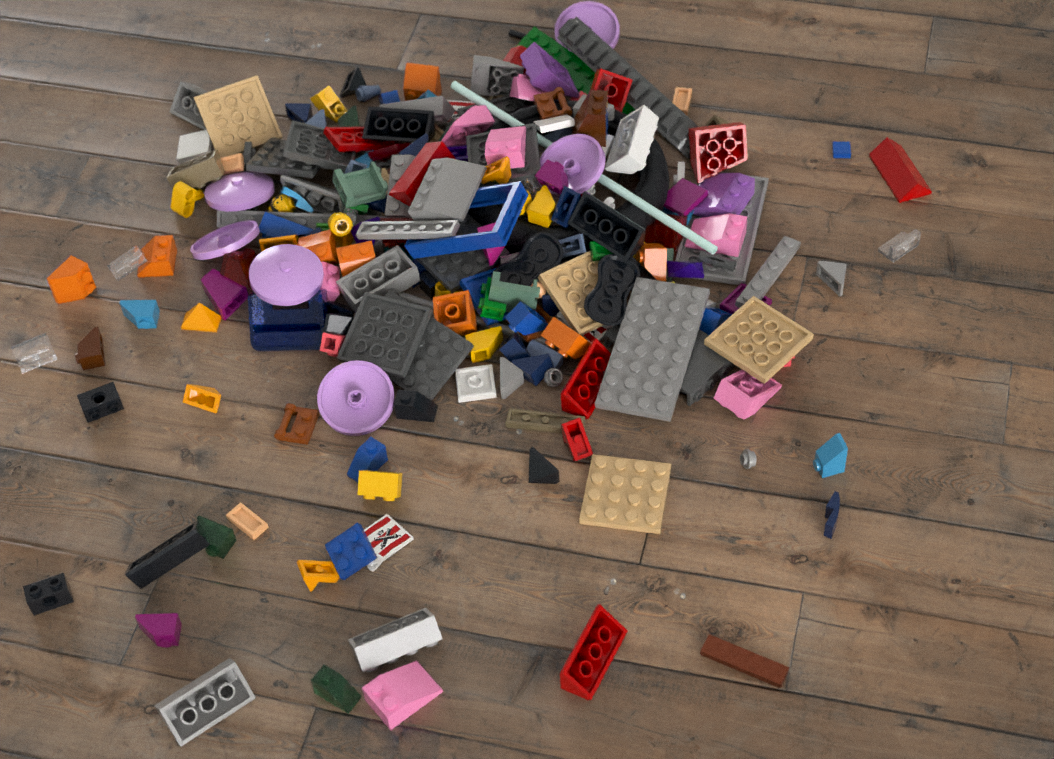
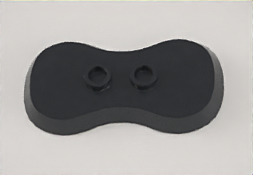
[491,232,563,286]
[584,254,640,326]

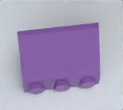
[520,42,580,98]
[693,173,755,218]

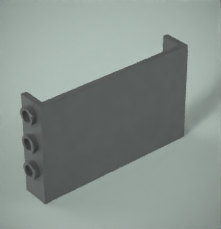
[604,322,735,406]

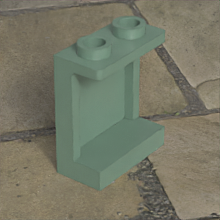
[332,161,388,208]
[488,271,540,313]

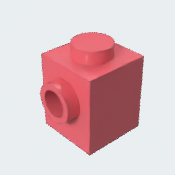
[320,332,346,357]

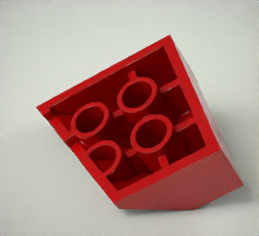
[688,122,748,184]

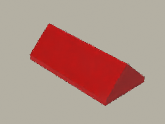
[869,137,932,203]
[389,141,456,206]
[561,338,611,419]
[559,604,628,700]

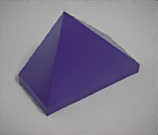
[667,261,705,278]

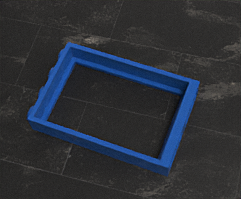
[404,181,528,259]

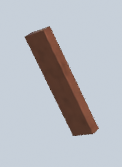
[700,634,789,689]

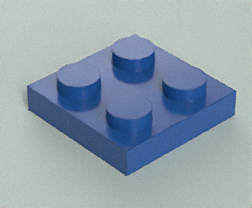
[325,523,377,580]

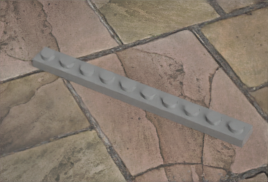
[217,210,387,230]

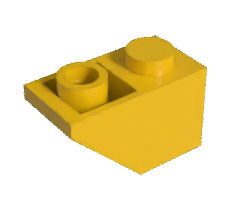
[310,85,349,122]
[526,185,556,228]
[465,326,503,364]

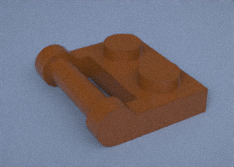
[533,87,573,120]
[274,403,319,445]

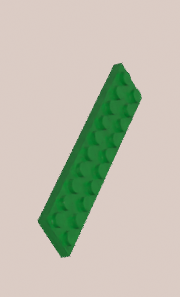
[516,26,636,115]

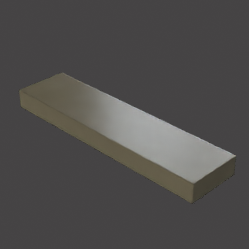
[505,408,585,434]

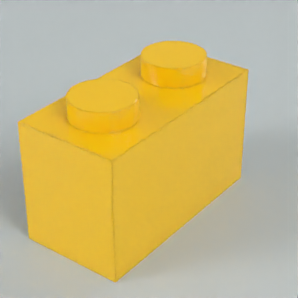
[357,470,402,501]

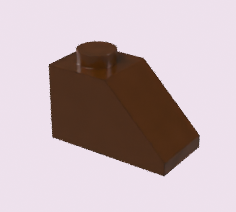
[75,327,105,371]

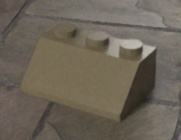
[166,149,224,189]

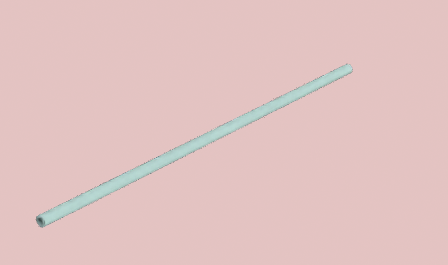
[451,81,718,255]

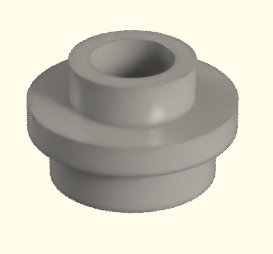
[544,368,563,387]
[740,449,757,469]

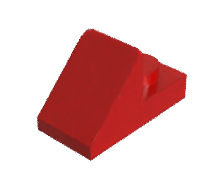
[561,417,593,461]

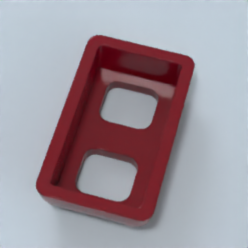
[368,143,410,161]

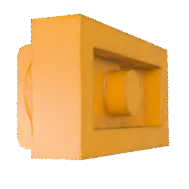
[481,156,511,184]
[297,560,340,592]

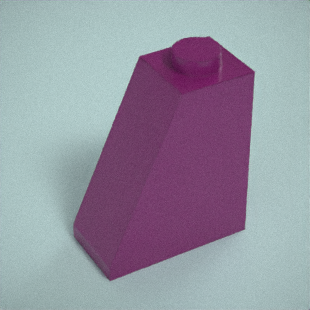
[201,268,249,320]

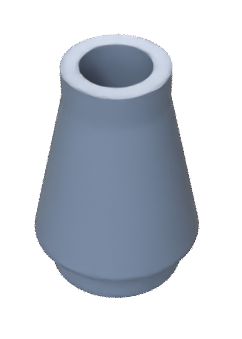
[355,85,381,102]

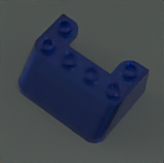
[248,290,328,351]

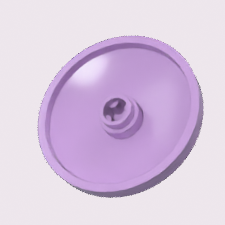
[555,1,620,51]
[537,134,605,198]
[204,171,275,211]
[190,220,260,260]
[249,244,324,306]
[317,360,395,436]

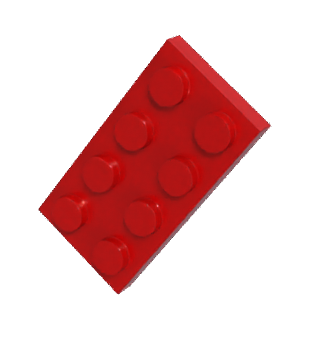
[323,127,399,152]

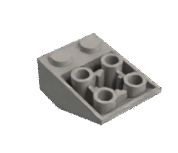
[470,55,524,96]

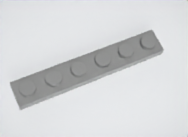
[356,220,460,240]
[735,236,801,308]

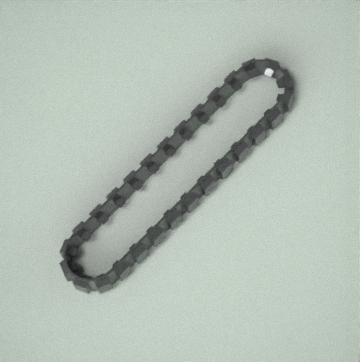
[557,17,698,159]

